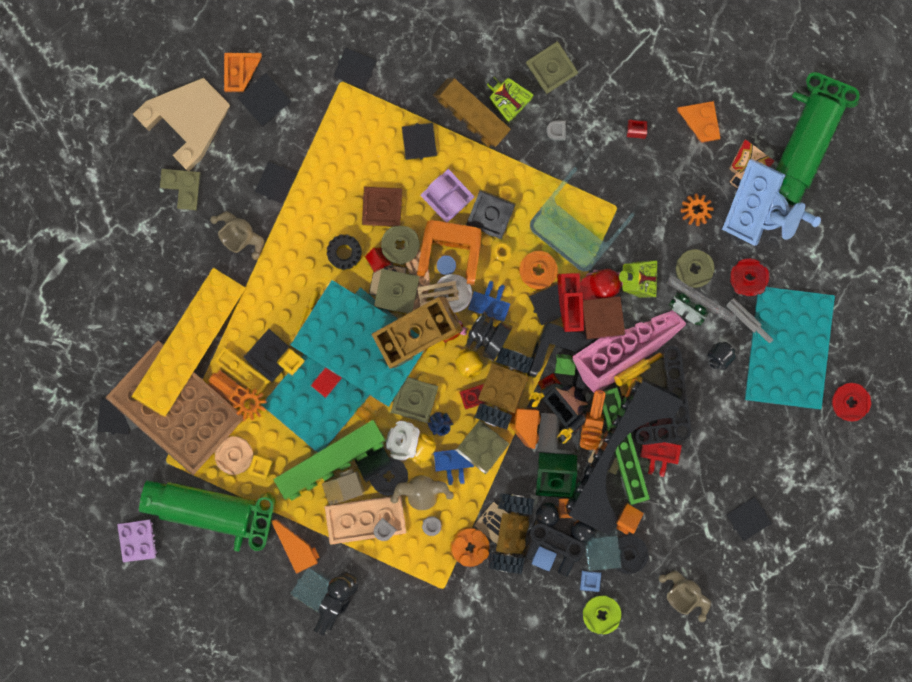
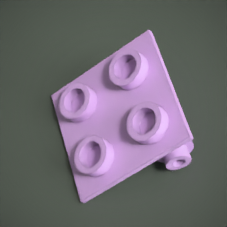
[117,519,157,562]

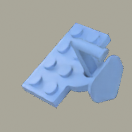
[722,159,821,246]

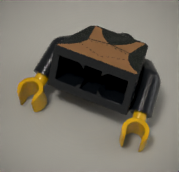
[528,383,589,444]

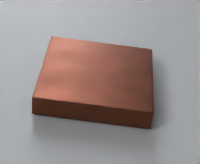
[362,186,402,227]
[583,297,625,340]

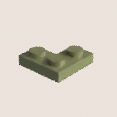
[160,169,201,211]

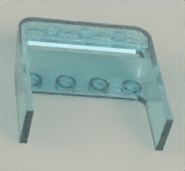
[530,167,635,272]

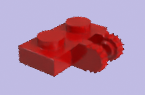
[640,438,682,477]

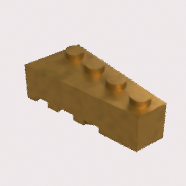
[433,78,511,147]

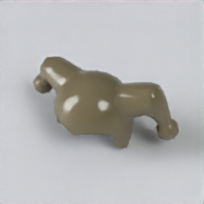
[210,211,264,260]
[390,475,454,510]
[659,571,711,622]

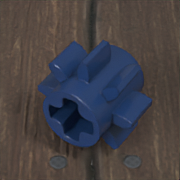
[427,412,453,436]

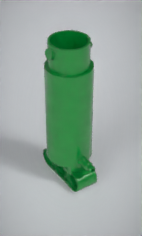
[776,72,859,206]
[139,480,275,552]

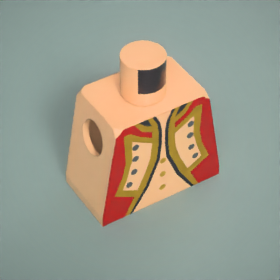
[729,139,775,188]

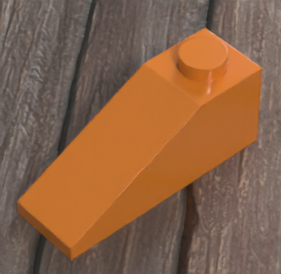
[271,519,320,574]

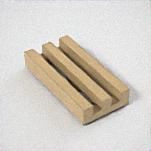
[418,281,459,306]

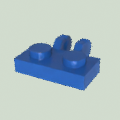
[468,281,510,321]
[434,450,474,485]

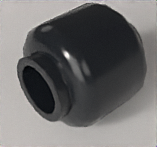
[707,341,736,370]

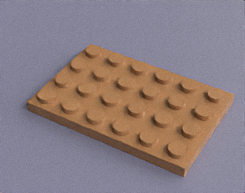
[106,341,243,475]

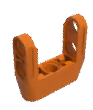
[417,220,482,285]

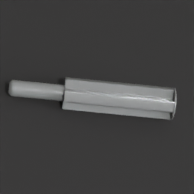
[727,298,773,343]

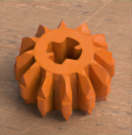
[680,194,713,226]

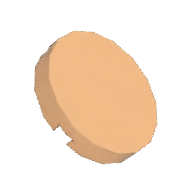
[215,437,253,475]

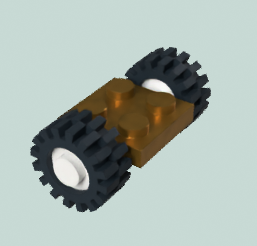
[474,347,533,430]
[488,493,535,574]

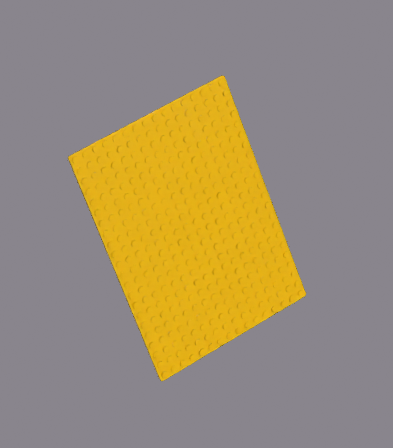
[166,82,617,589]

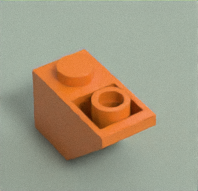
[509,407,541,449]
[616,503,644,535]

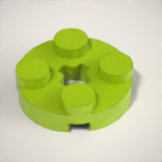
[583,596,621,634]

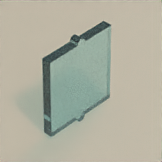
[585,536,621,571]
[291,568,329,613]

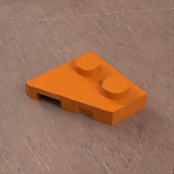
[224,53,262,92]
[677,101,720,143]

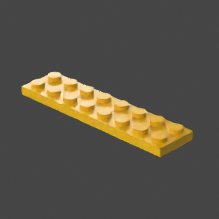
[131,268,246,417]

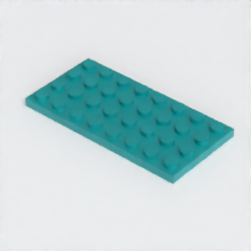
[262,287,398,453]

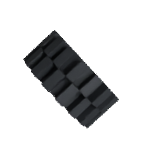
[327,234,362,270]

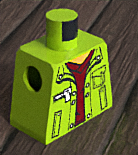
[487,77,533,124]
[619,261,657,298]

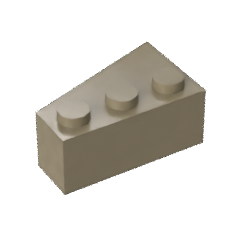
[322,469,365,505]

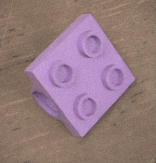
[420,169,475,223]

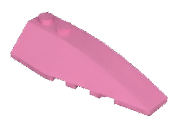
[573,310,686,393]

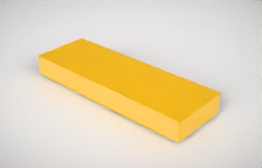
[212,346,270,395]

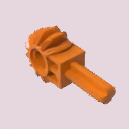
[209,373,267,421]
[580,390,606,450]

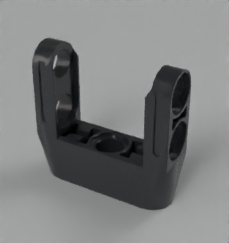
[527,322,597,393]

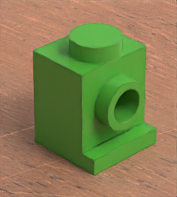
[554,354,576,376]

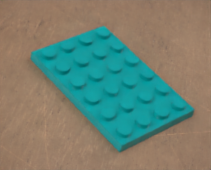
[291,280,423,407]
[744,287,835,410]

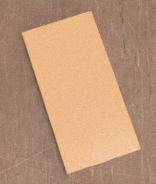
[324,496,406,545]

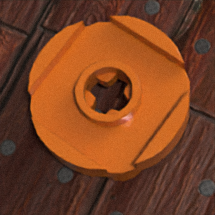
[519,251,558,290]
[450,527,489,567]

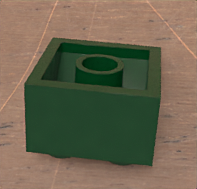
[535,452,577,498]

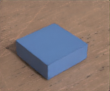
[531,546,557,571]
[580,571,601,592]

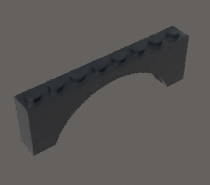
[566,376,683,535]

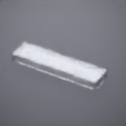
[666,275,736,323]

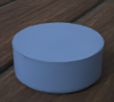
[437,256,456,275]

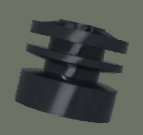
[465,311,513,362]

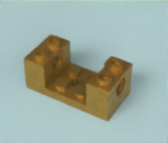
[372,297,463,369]

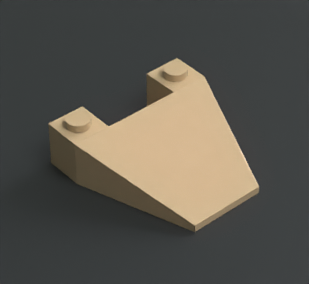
[133,78,230,171]

